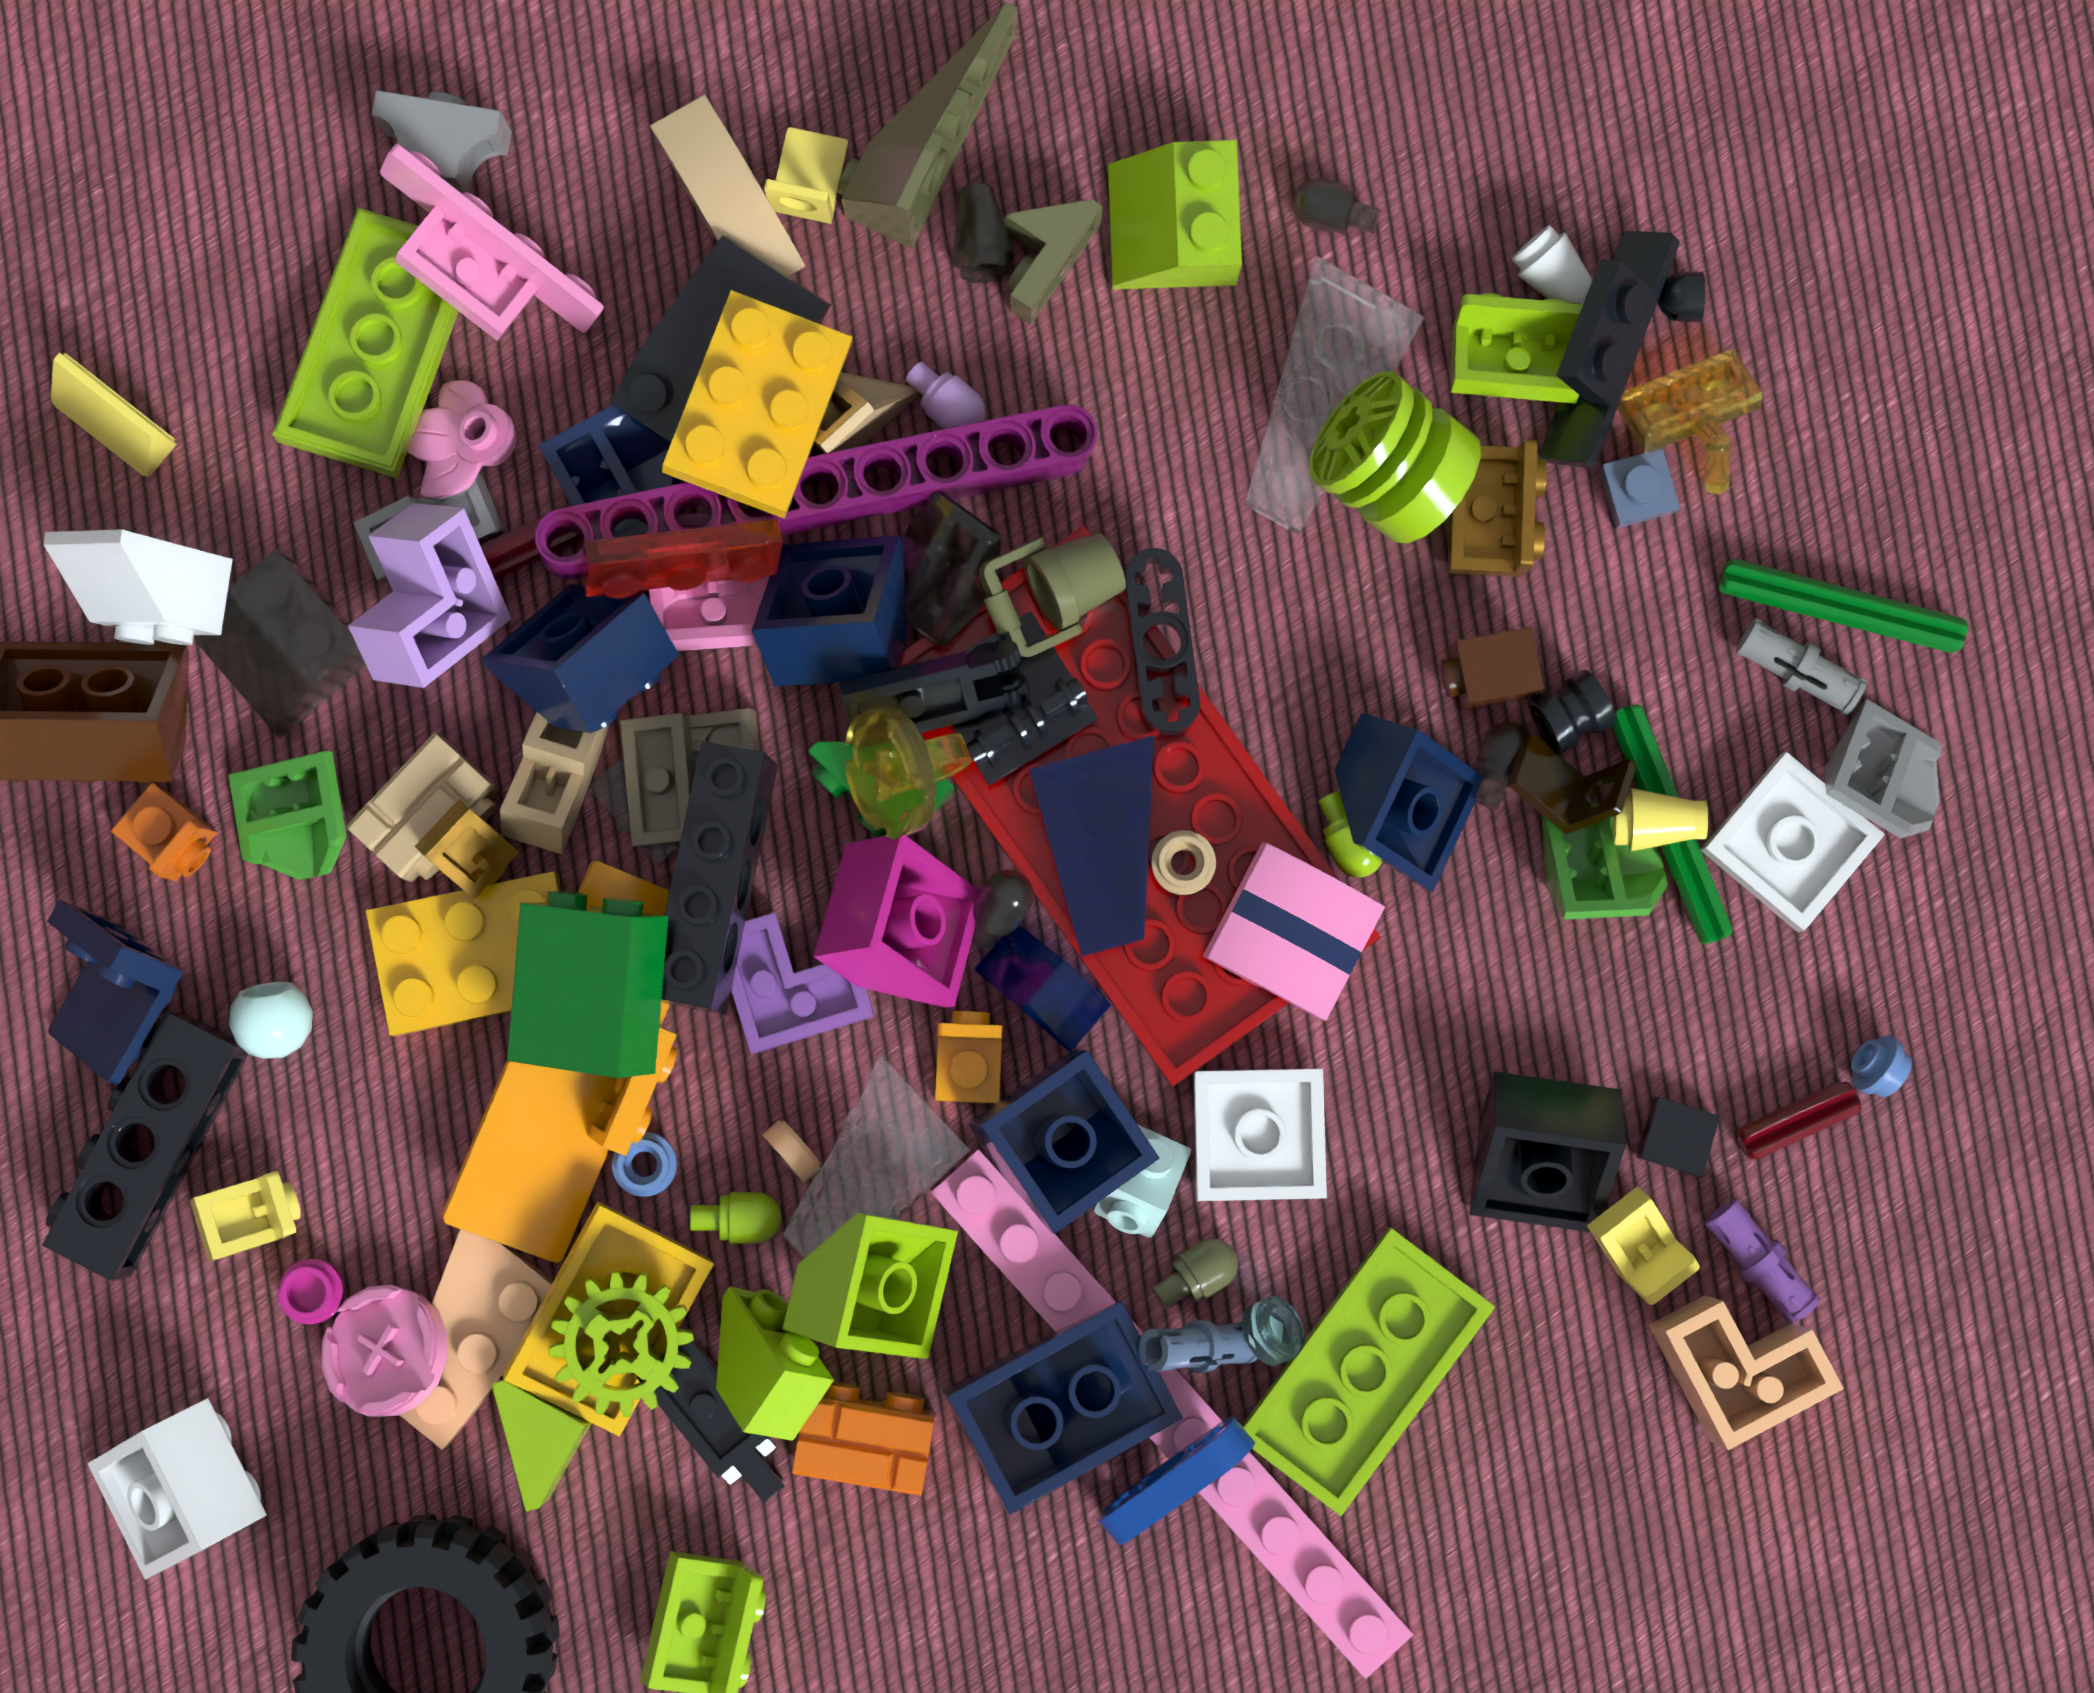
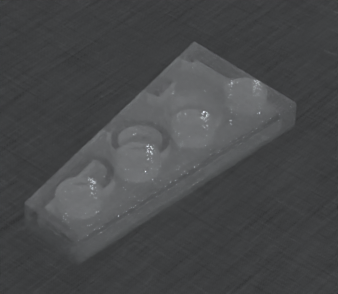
[1244,256,1425,536]

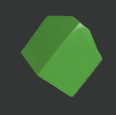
[228,751,346,880]
[1542,804,1668,920]

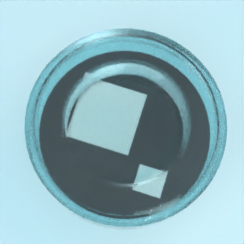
[1242,1296,1305,1366]

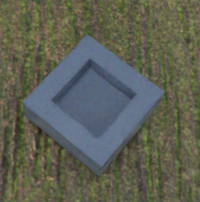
[1598,448,1680,529]

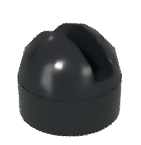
[1658,271,1706,322]

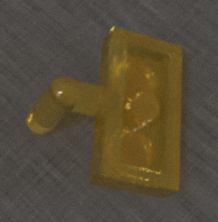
[1618,349,1762,494]

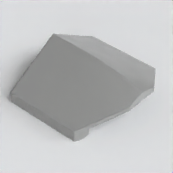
[1824,699,1941,839]

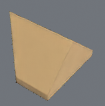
[811,372,920,455]

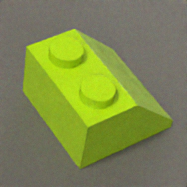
[1108,140,1242,289]
[782,1213,958,1359]

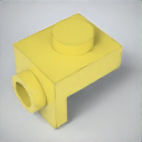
[190,1170,300,1262]
[1587,1186,1700,1305]

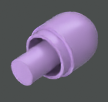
[906,361,986,429]

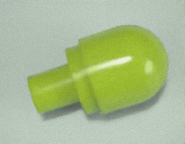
[1318,790,1382,878]
[690,1192,782,1244]

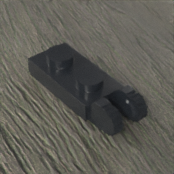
[840,639,1030,748]

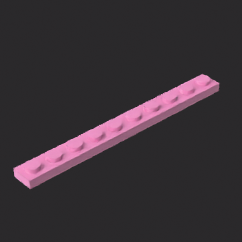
[931,1149,1413,1679]

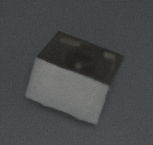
[196,548,366,738]

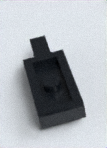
[636,1339,785,1503]

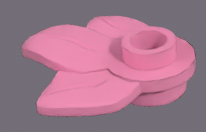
[408,380,516,500]

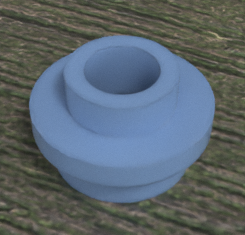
[1851,1035,1912,1098]
[612,1132,677,1197]

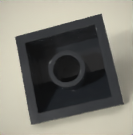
[1469,1071,1626,1232]

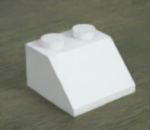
[43,529,233,645]
[88,1398,267,1580]

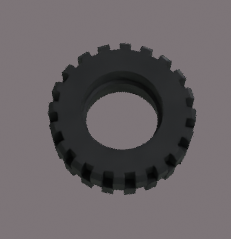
[291,1514,560,1693]

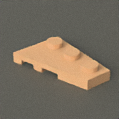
[400,1229,553,1450]

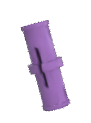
[1704,1198,1820,1325]

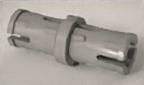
[1735,618,1867,716]

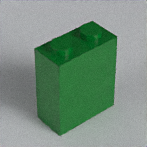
[507,891,668,1078]

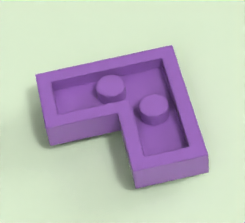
[731,912,875,1055]

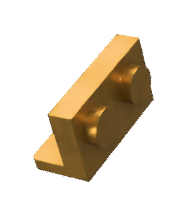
[1447,440,1547,577]

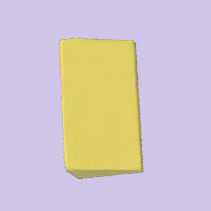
[51,352,177,477]

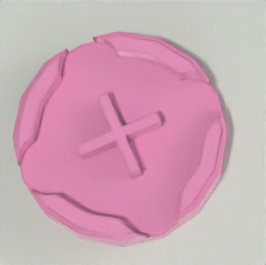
[321,1285,447,1417]

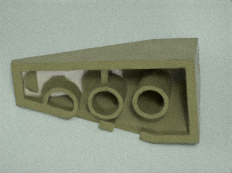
[837,2,1018,249]

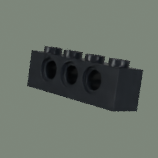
[661,741,778,1015]
[42,1011,249,1281]

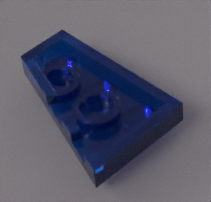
[1029,735,1154,957]

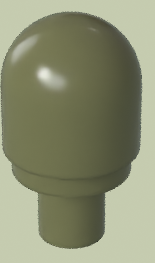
[1152,1238,1238,1309]

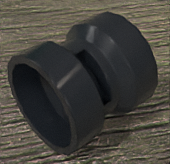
[1528,669,1616,755]

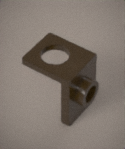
[1508,734,1636,834]

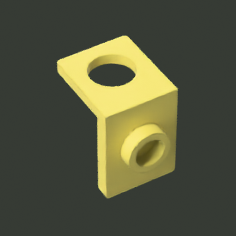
[764,127,849,224]

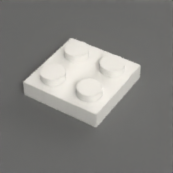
[1700,752,1885,932]
[1193,1069,1327,1201]

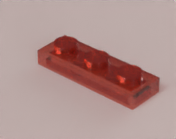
[581,519,783,598]

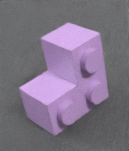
[348,503,512,688]

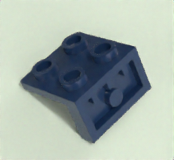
[47,899,184,1084]

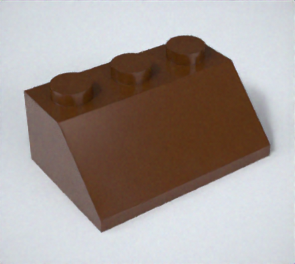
[0,641,189,783]

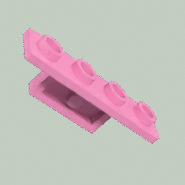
[380,144,604,341]

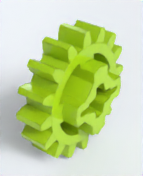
[548,1270,694,1417]

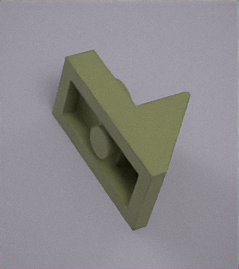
[1004,199,1103,325]

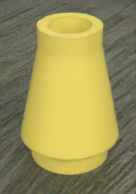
[1613,788,1708,852]

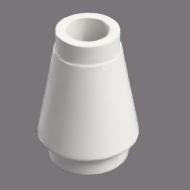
[1511,225,1592,304]

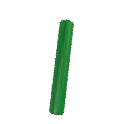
[1719,558,1968,653]
[1612,704,1732,944]

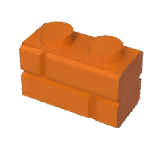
[792,1382,936,1496]

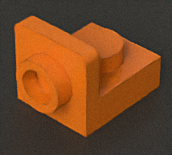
[111,782,218,881]

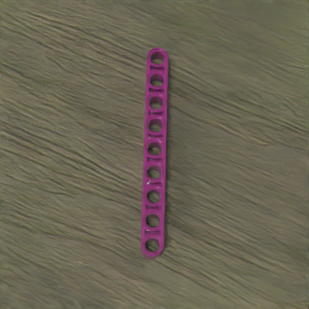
[535,405,1097,579]

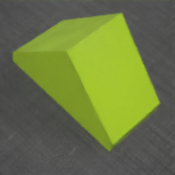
[492,1378,592,1512]

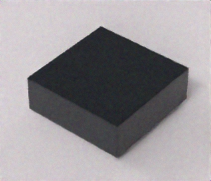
[1636,1097,1720,1177]

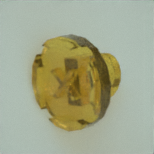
[845,706,973,839]

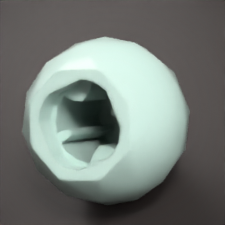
[229,982,313,1059]

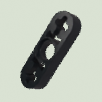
[1125,548,1200,736]

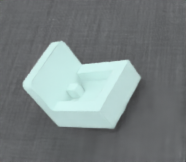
[1094,1124,1192,1238]

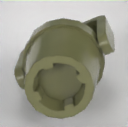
[979,532,1126,657]

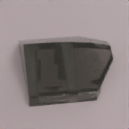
[901,491,1002,646]

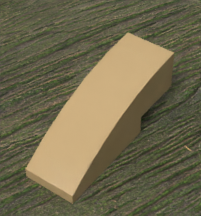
[650,95,805,276]
[500,712,610,854]

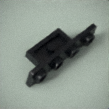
[1539,231,1680,468]

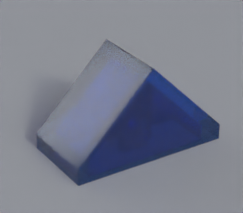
[974,922,1112,1052]

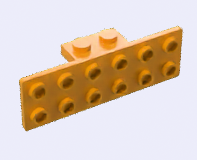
[441,861,677,1263]

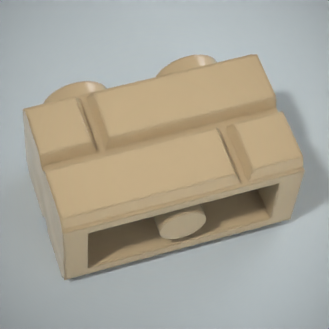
[346,732,500,882]

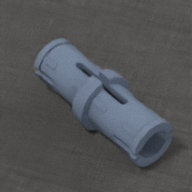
[1139,1320,1259,1373]

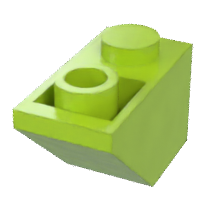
[716,1286,834,1441]

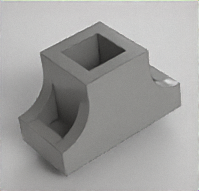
[371,90,512,194]

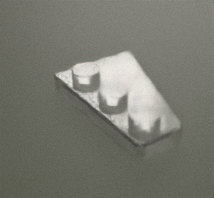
[783,1055,970,1258]

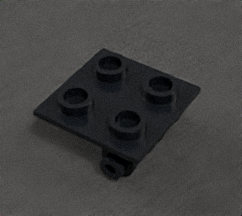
[951,611,1098,786]

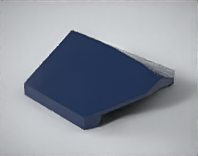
[538,405,680,544]

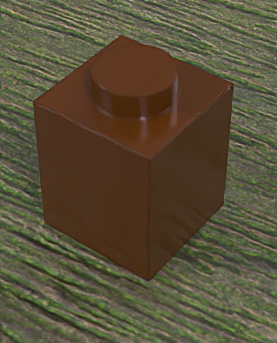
[1441,627,1544,711]

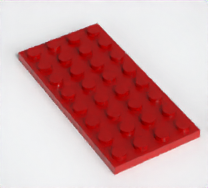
[898,525,1381,1087]

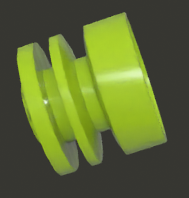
[1309,371,1481,544]

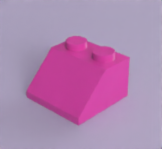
[813,832,984,1008]

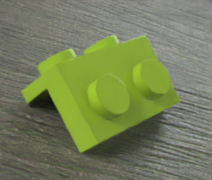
[1451,293,1583,404]
[640,1551,766,1693]

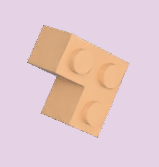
[1648,1295,1844,1450]

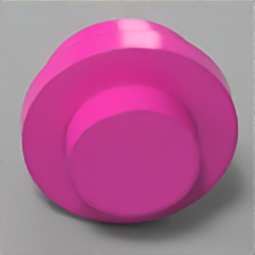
[278,1259,345,1324]

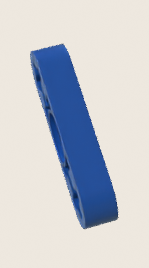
[1097,1416,1255,1546]

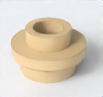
[1151,830,1216,895]

